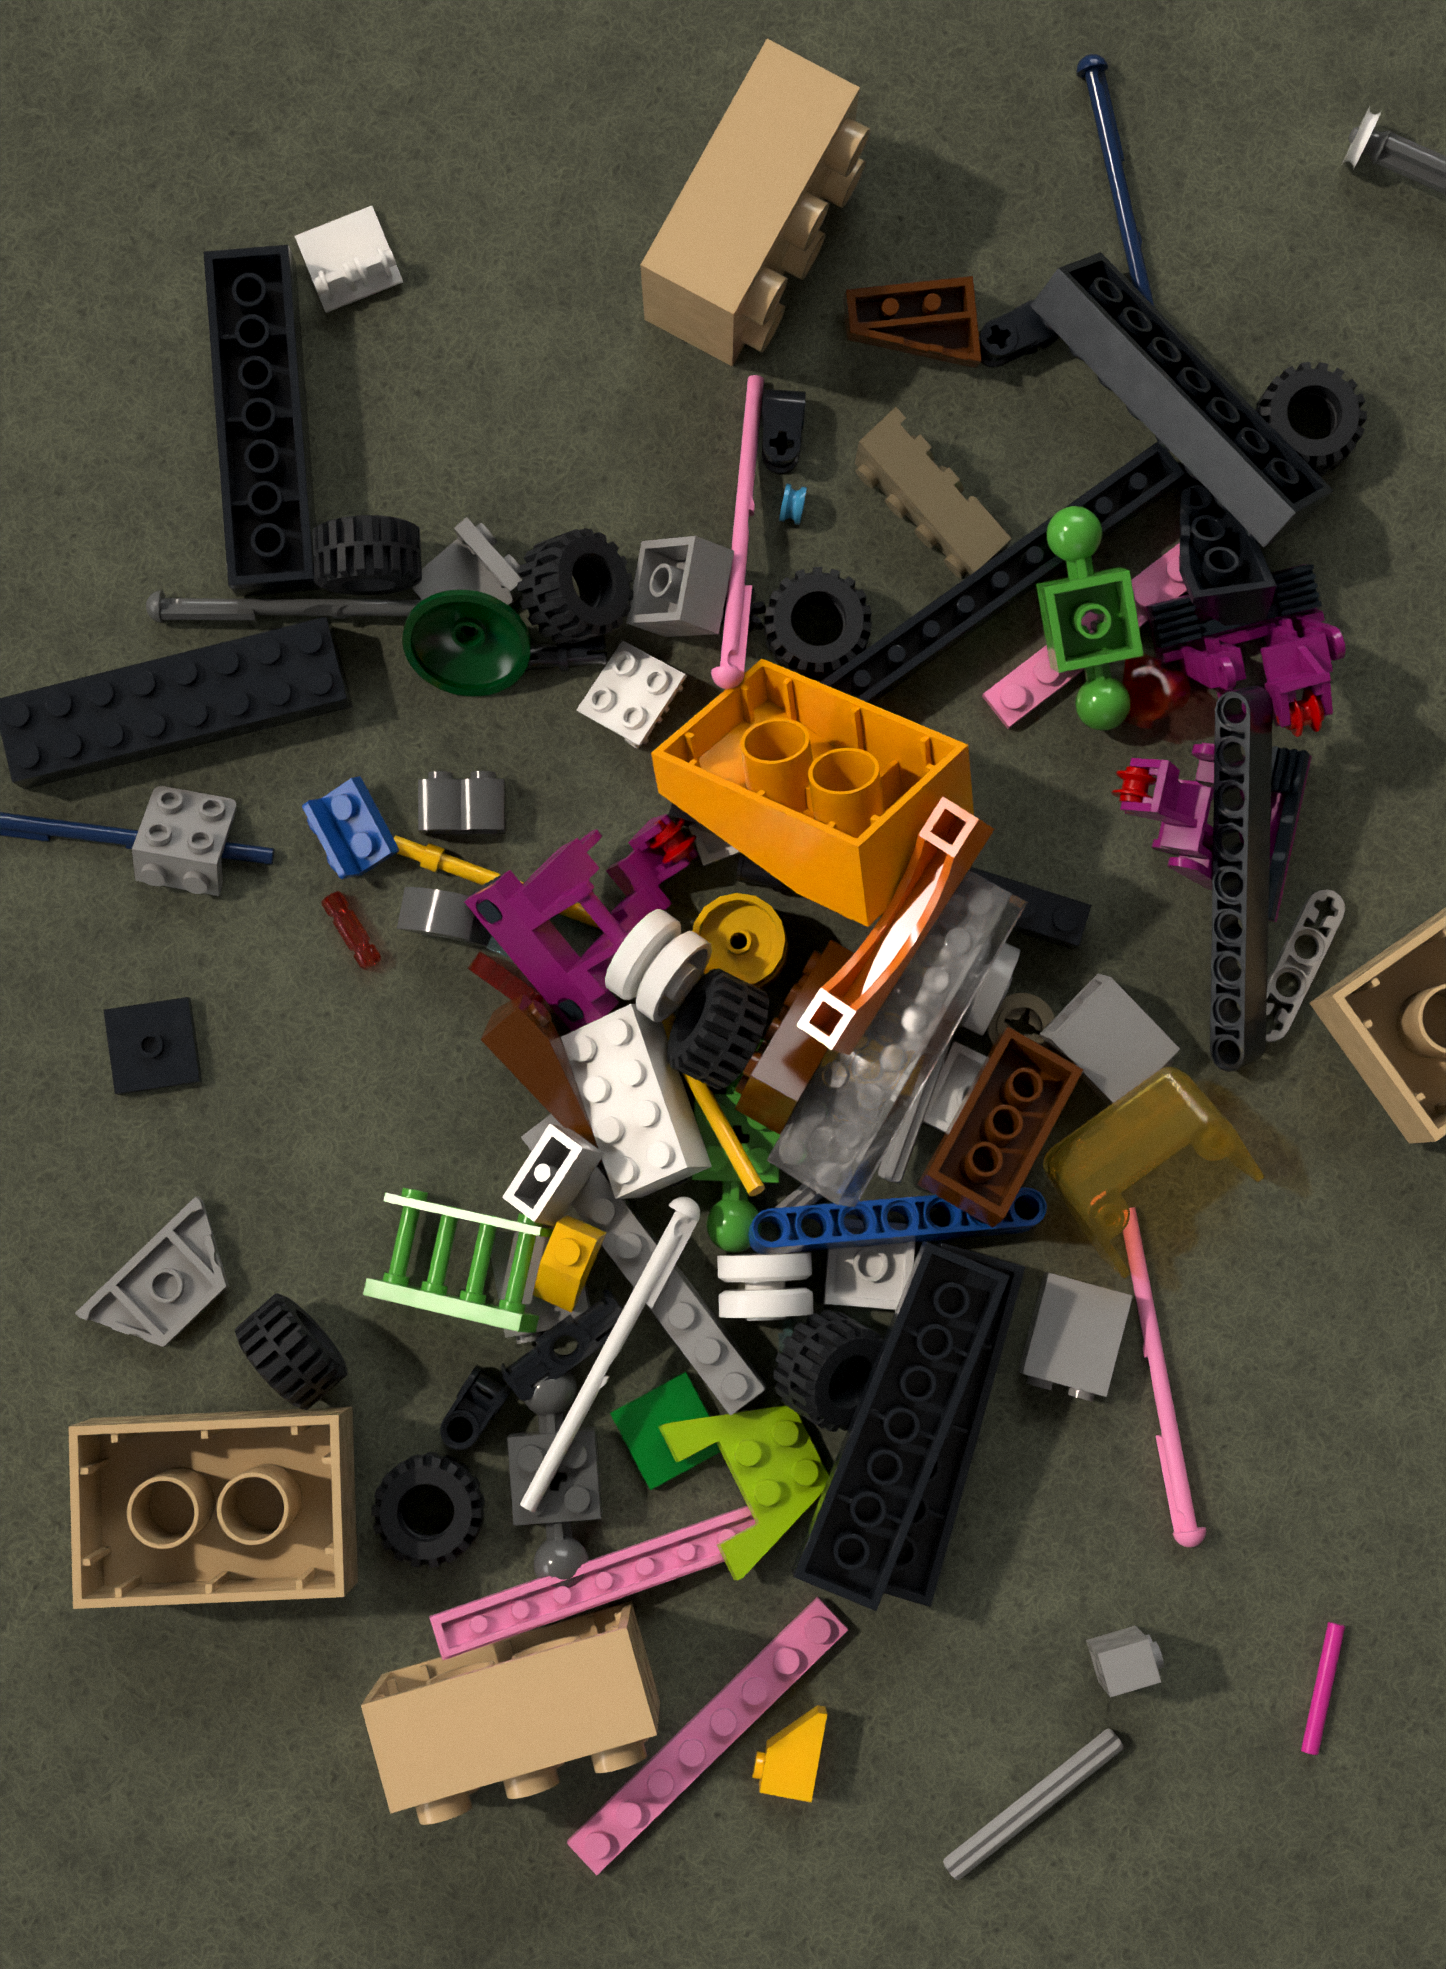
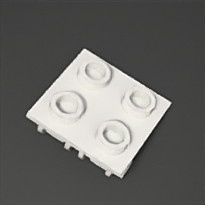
[295,206,403,313]
[577,640,687,749]

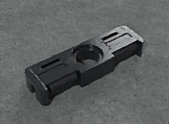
[501,1290,624,1401]

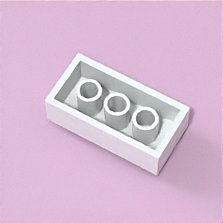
[561,1004,712,1199]

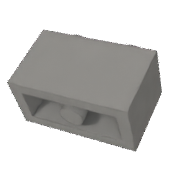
[502,1124,604,1226]
[1086,1626,1164,1697]

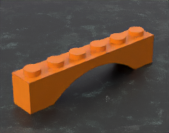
[797,797,995,1055]

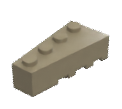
[855,407,1012,578]

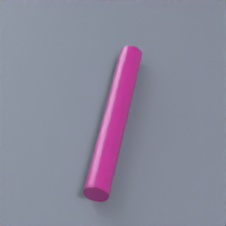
[1301,1622,1345,1755]

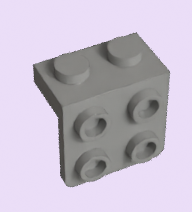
[411,517,523,627]
[132,786,237,896]

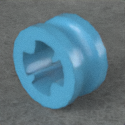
[779,483,807,525]

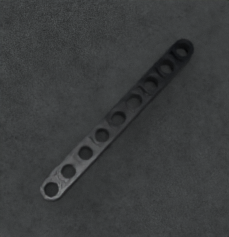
[1210,685,1273,1072]

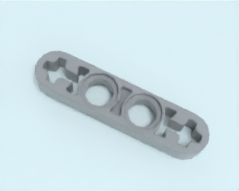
[1266,889,1345,1042]

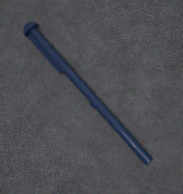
[1076,54,1155,307]
[0,812,275,865]

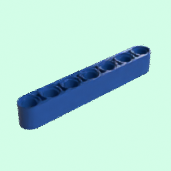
[748,1187,1047,1255]

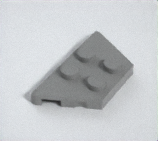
[75,1196,229,1347]

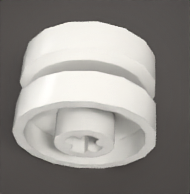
[605,909,712,1022]
[717,1252,813,1321]

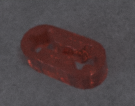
[467,951,544,1004]

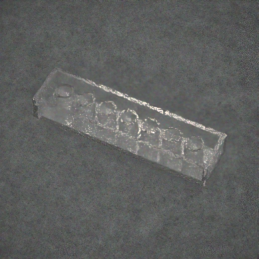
[767,869,1028,1207]

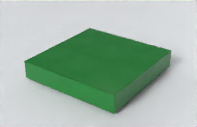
[610,1371,721,1490]

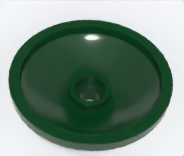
[402,589,531,696]

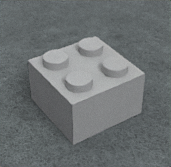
[626,536,734,637]

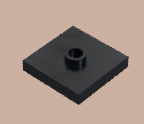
[103,997,202,1095]

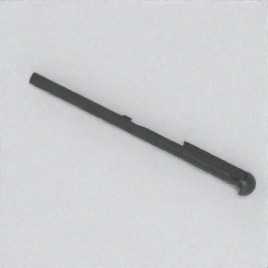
[146,590,422,623]

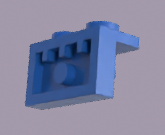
[302,776,400,879]

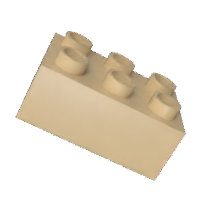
[640,39,870,366]
[1309,907,1446,1144]
[69,1407,358,1609]
[361,1601,660,1825]

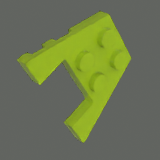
[659,1405,829,1581]

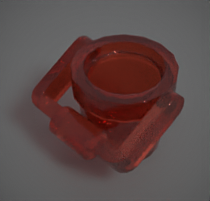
[1122,654,1190,729]

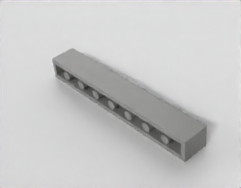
[521,1114,767,1416]

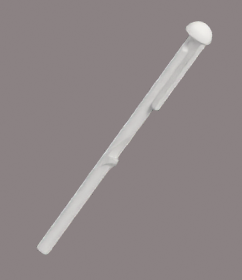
[520,1197,700,1513]

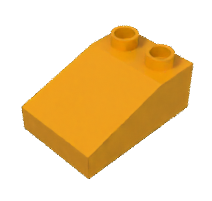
[651,659,974,927]

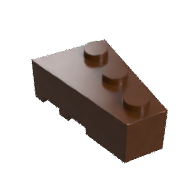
[843,276,981,368]

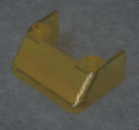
[1043,1067,1265,1279]

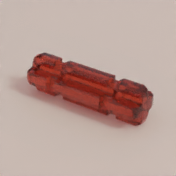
[321,891,381,970]

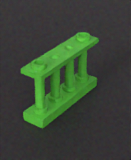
[363,1187,554,1333]

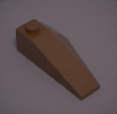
[480,994,602,1164]

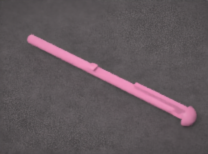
[711,375,764,689]
[1119,1207,1206,1547]

